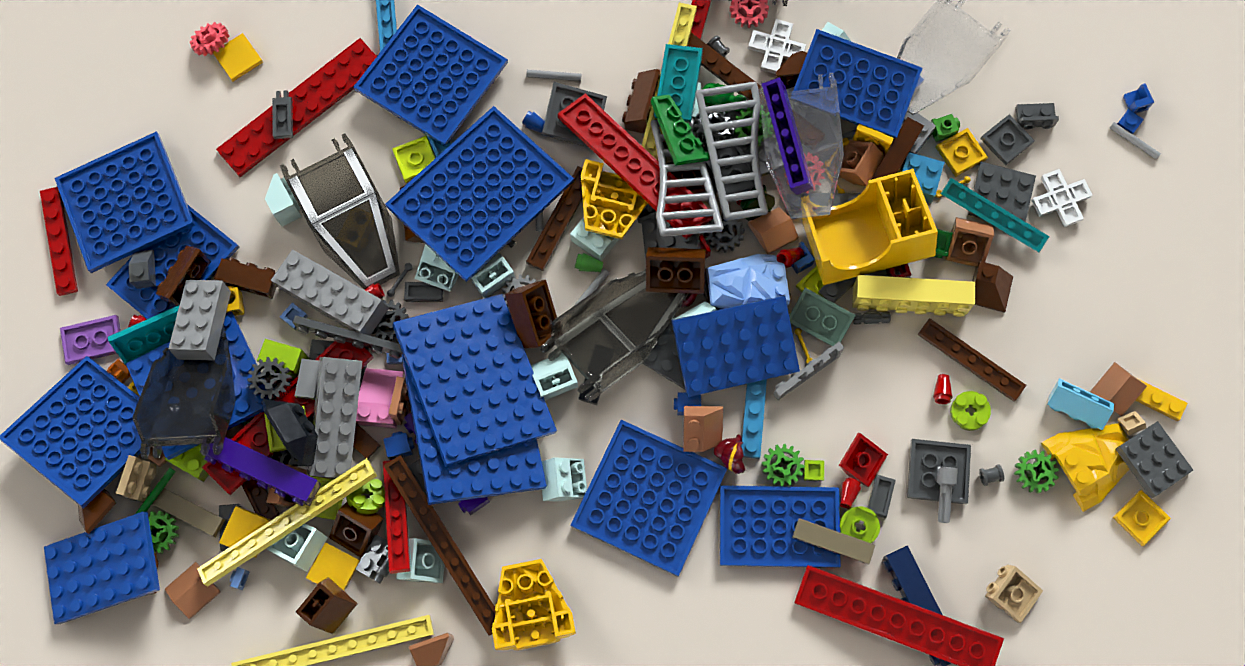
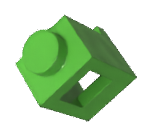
[931,114,960,142]

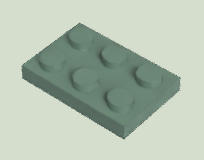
[789,288,856,346]

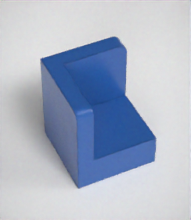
[1123,83,1154,114]
[792,241,815,274]

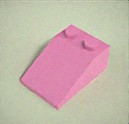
[356,368,404,428]

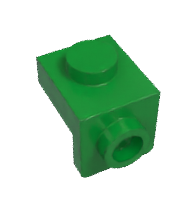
[934,229,953,259]

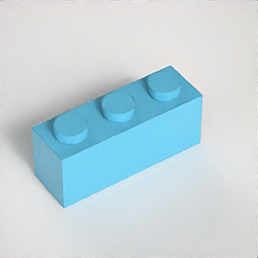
[1047,378,1114,430]

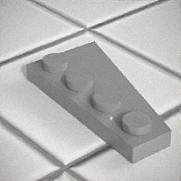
[773,341,844,400]

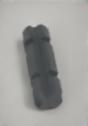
[853,312,891,324]

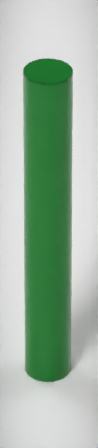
[135,467,176,514]

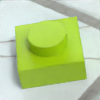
[804,460,824,481]

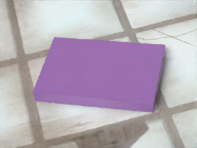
[60,315,121,365]

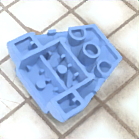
[706,254,790,309]

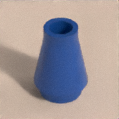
[522,111,544,133]

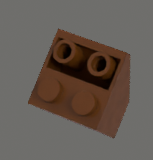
[296,577,358,634]

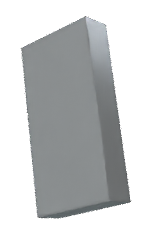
[295,359,319,400]

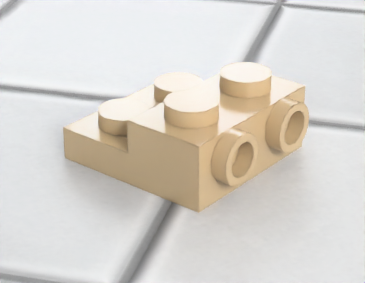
[116,455,157,503]
[985,564,1043,623]

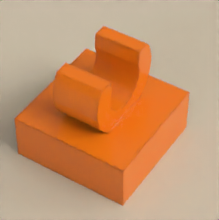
[107,359,131,384]

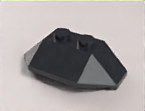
[261,399,318,466]

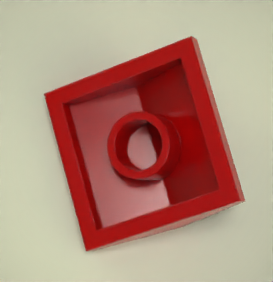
[838,433,888,487]

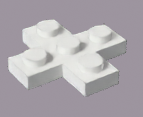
[748,19,806,74]
[1031,169,1093,227]

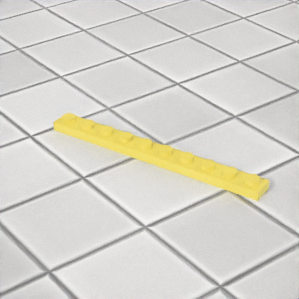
[641,2,697,161]
[197,458,377,587]
[231,615,434,666]

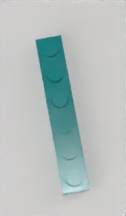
[940,178,1050,252]

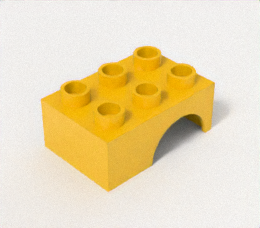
[801,169,938,285]

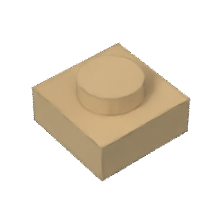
[1118,411,1146,436]

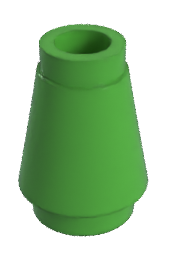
[575,253,603,273]

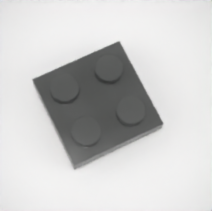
[980,114,1035,166]

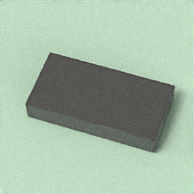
[404,282,443,302]
[868,474,896,518]

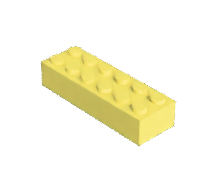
[852,275,975,317]

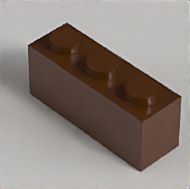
[214,258,277,299]

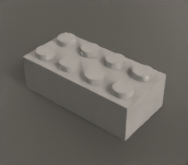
[169,280,231,360]

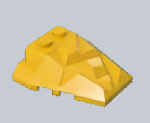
[581,159,648,239]
[1041,423,1130,512]
[492,559,576,650]

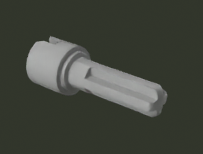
[936,467,958,523]

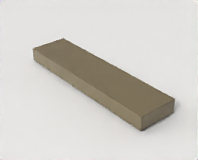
[152,488,225,538]
[792,518,875,565]

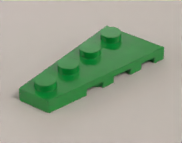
[650,95,710,166]

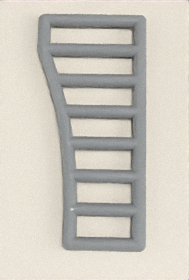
[695,82,768,221]
[651,118,724,237]

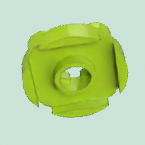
[950,391,991,431]
[346,479,385,514]
[840,506,880,543]

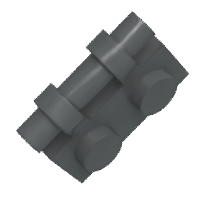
[355,535,389,583]

